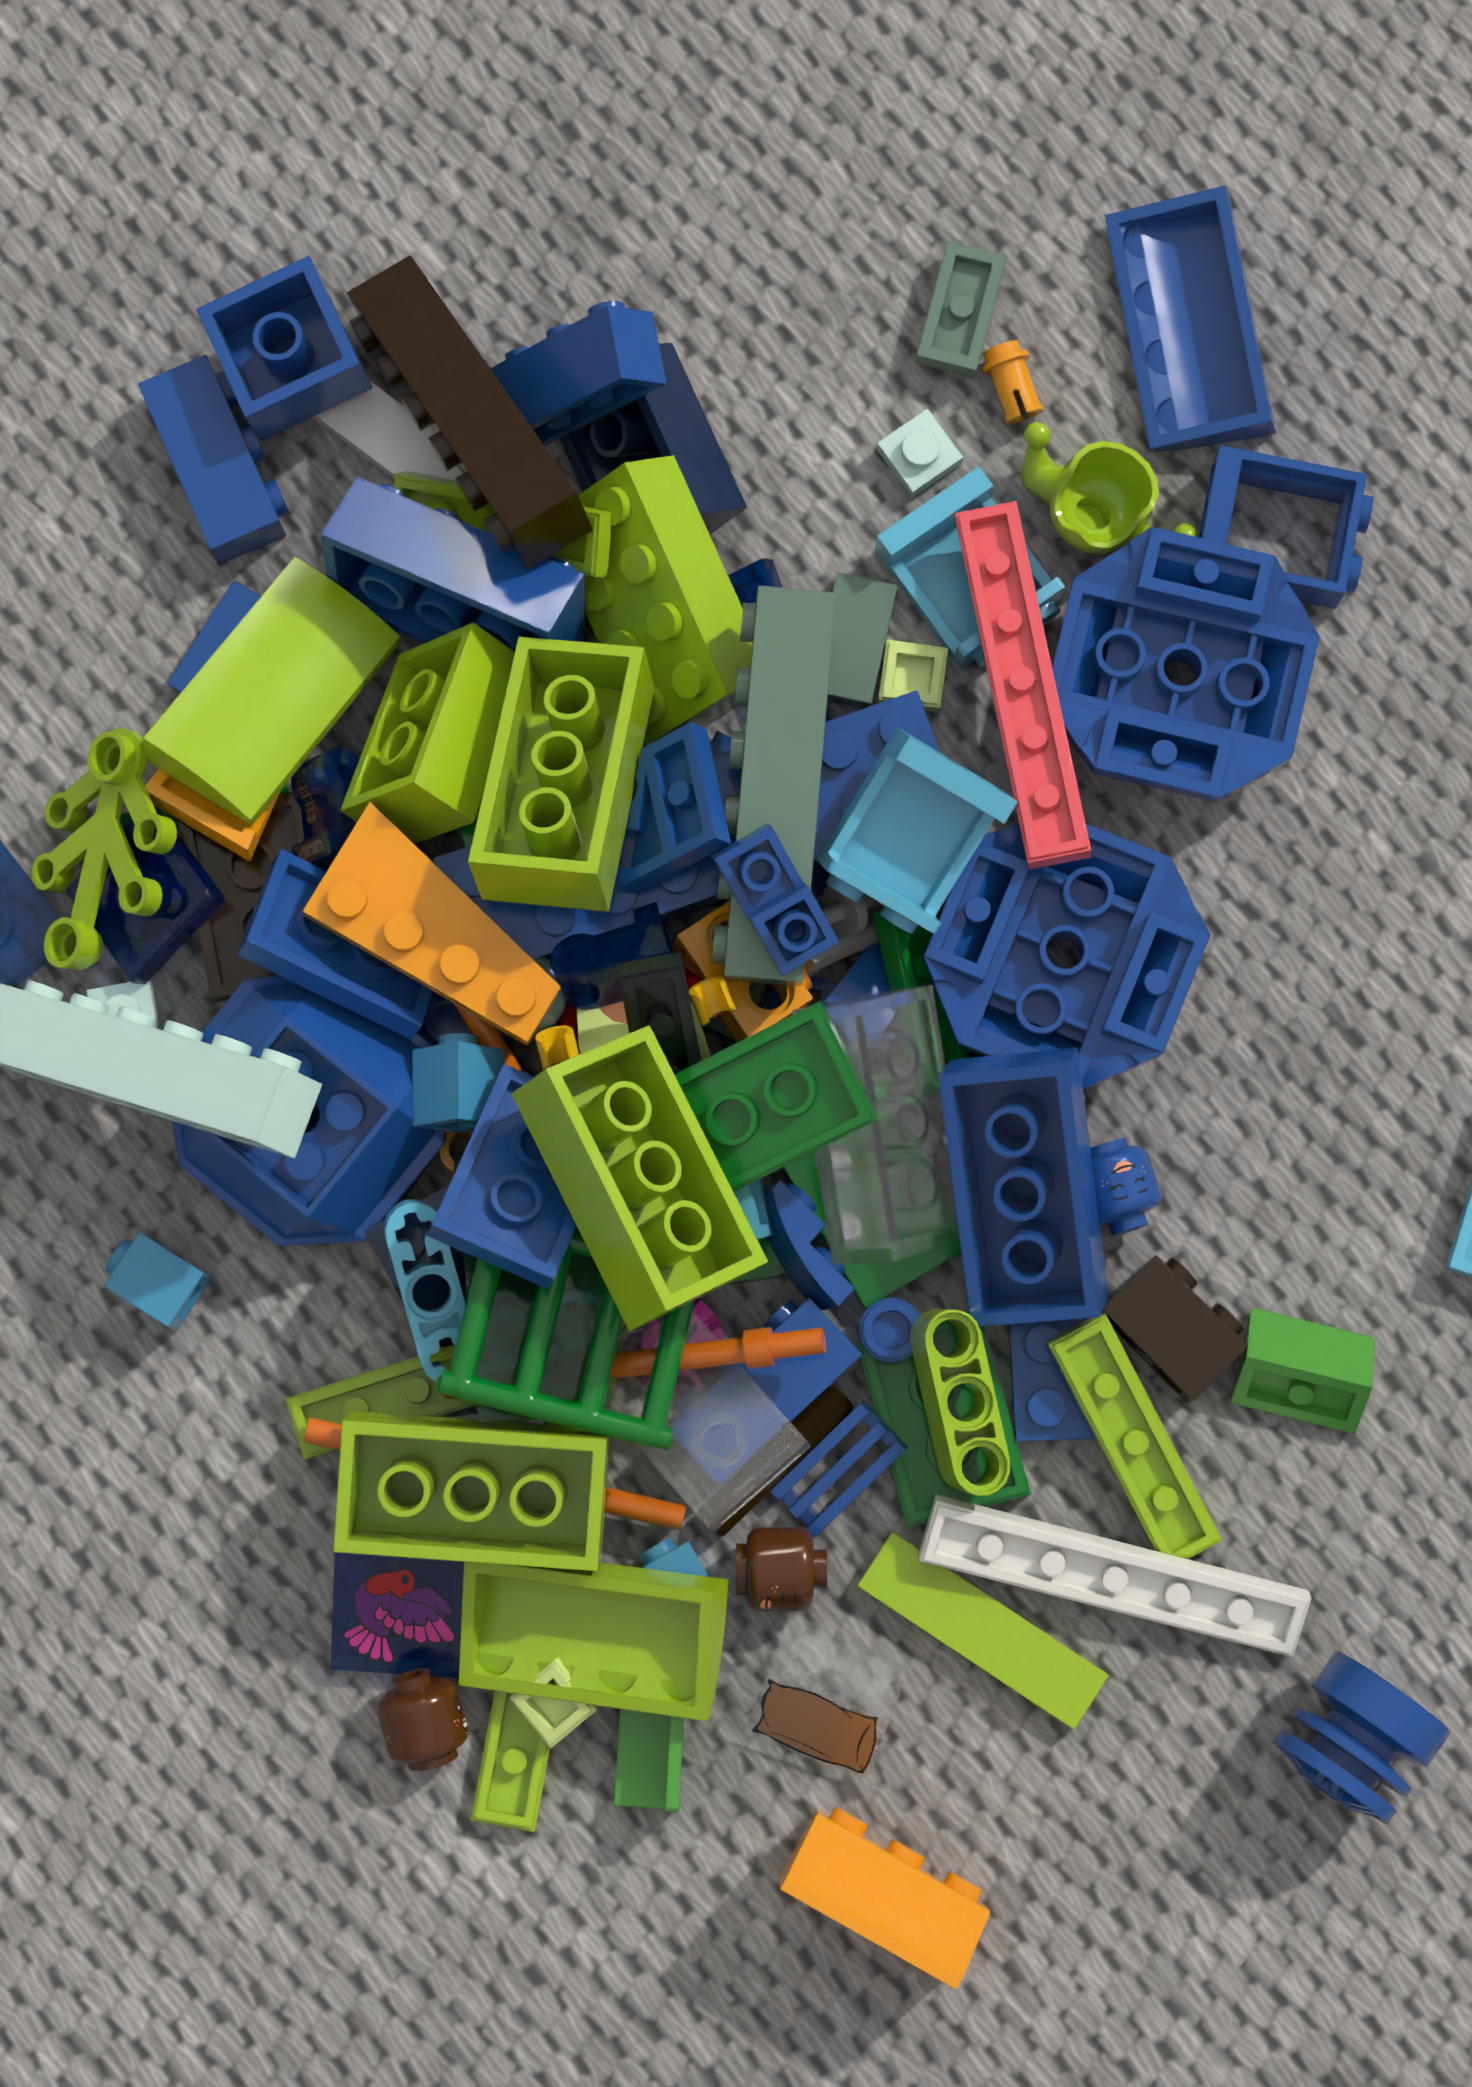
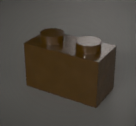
[1102,1255,1248,1403]

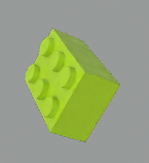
[340,623,515,844]

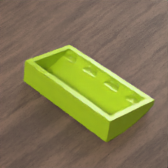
[143,556,401,826]
[459,1562,729,1721]

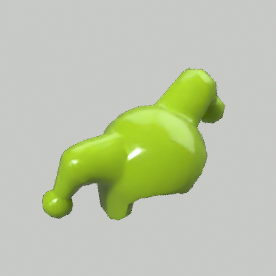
[1021,422,1198,555]

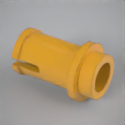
[982,340,1044,425]

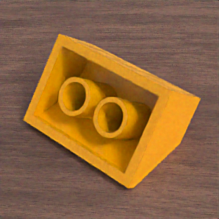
[779,1806,991,1990]

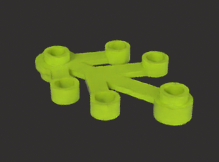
[31,728,177,971]

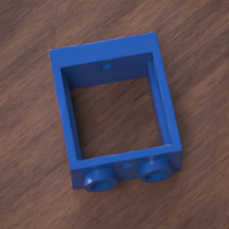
[1198,445,1374,609]

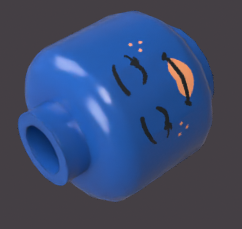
[1090,1138,1162,1237]

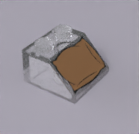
[744,1611,913,1779]

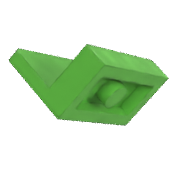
[1230,1308,1375,1434]
[614,1709,685,1813]

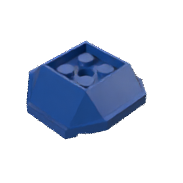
[1052,527,1320,803]
[923,823,1211,1091]
[171,975,447,1246]

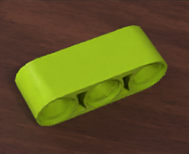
[910,1309,1010,1496]

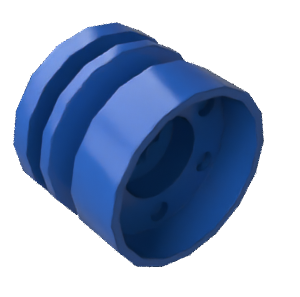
[1272,1651,1451,1825]

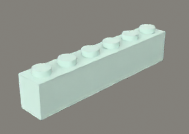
[0,980,322,1159]

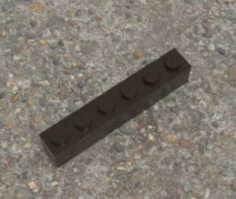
[347,255,593,569]

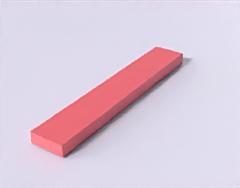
[955,501,1091,870]

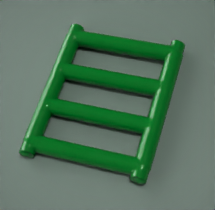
[435,1227,695,1450]

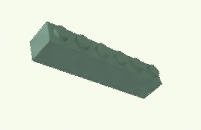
[712,585,836,986]

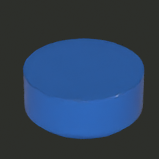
[859,1298,920,1363]

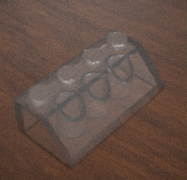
[793,985,960,1265]

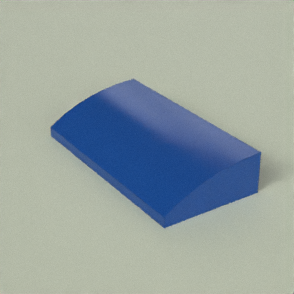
[1105,185,1276,452]

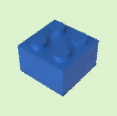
[196,255,373,441]

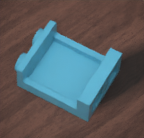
[875,466,1066,670]
[816,727,1018,934]

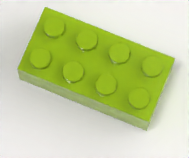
[578,455,752,746]
[468,637,655,912]
[511,1025,768,1332]
[333,1411,610,1571]

